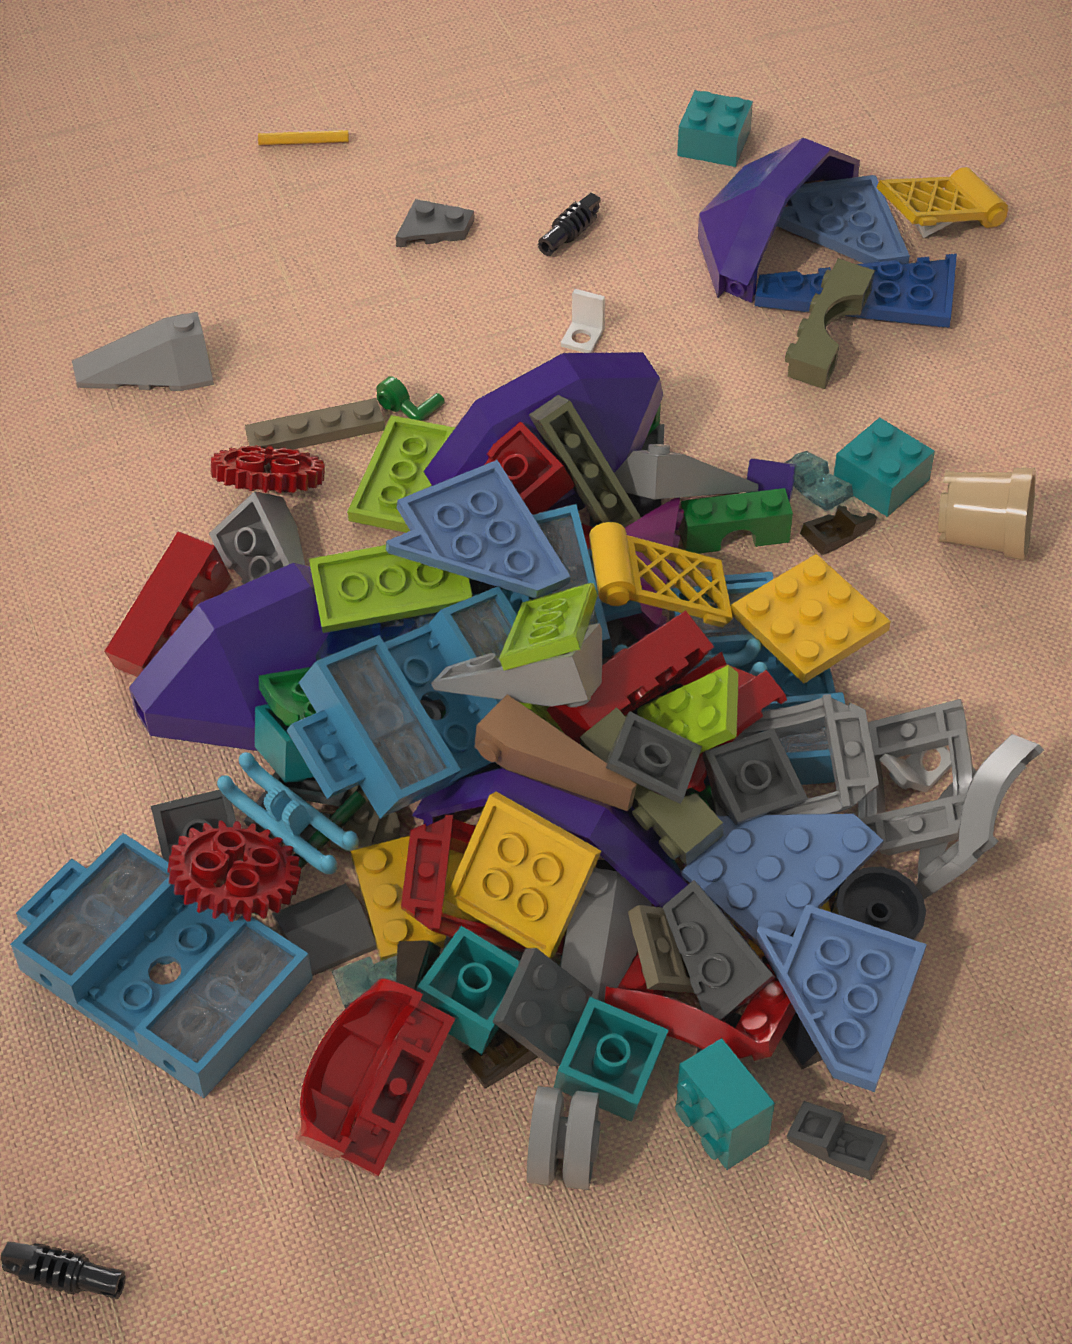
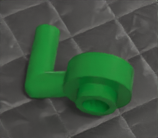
[376,376,445,421]

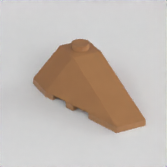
[475,694,637,811]

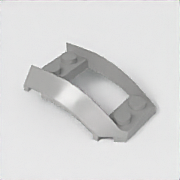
[710,694,879,816]
[858,699,974,856]
[916,734,1044,900]

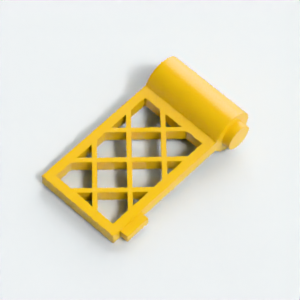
[876,167,1008,228]
[589,522,733,628]

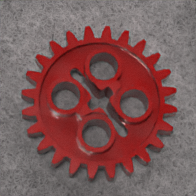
[211,445,325,493]
[167,820,301,922]

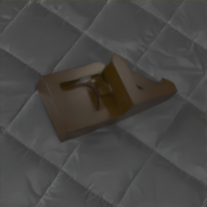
[800,505,877,555]

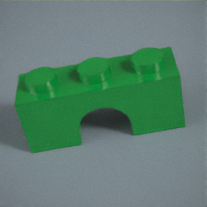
[679,488,793,554]

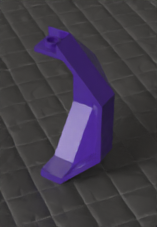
[698,138,860,303]
[423,352,663,512]
[129,563,374,751]
[412,767,688,908]

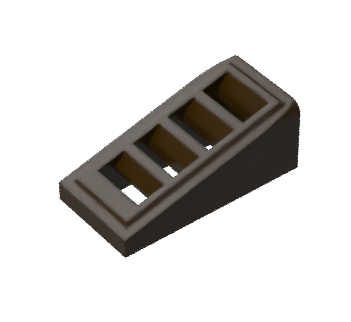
[396,940,441,990]
[462,1028,538,1089]

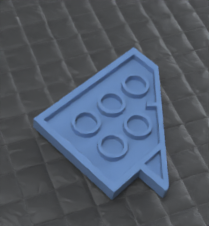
[777,175,910,264]
[386,460,571,598]
[682,814,884,949]
[756,904,927,1092]

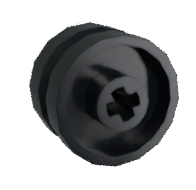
[830,866,926,940]

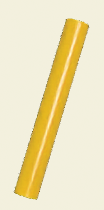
[258,130,349,145]

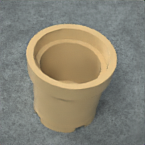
[938,468,1036,561]

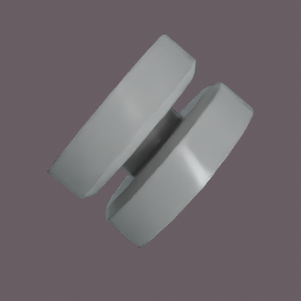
[527,1086,601,1190]

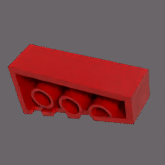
[104,531,232,677]
[547,610,714,744]

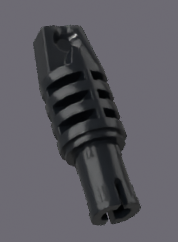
[538,193,601,256]
[1,1242,126,1299]

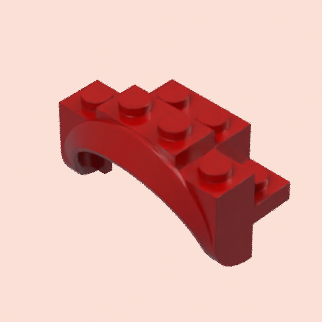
[295,978,455,1177]

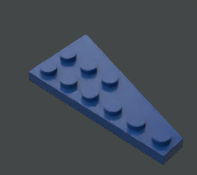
[755,253,957,328]

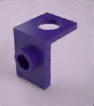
[746,458,797,502]

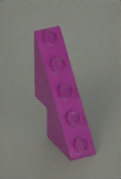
[619,497,684,640]

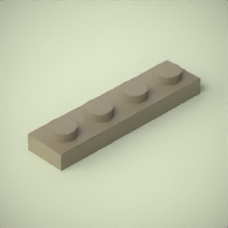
[245,398,385,449]

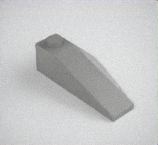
[72,312,214,391]
[614,444,758,499]
[209,491,305,584]
[431,623,602,707]
[560,867,652,1003]

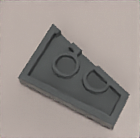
[663,880,776,1022]

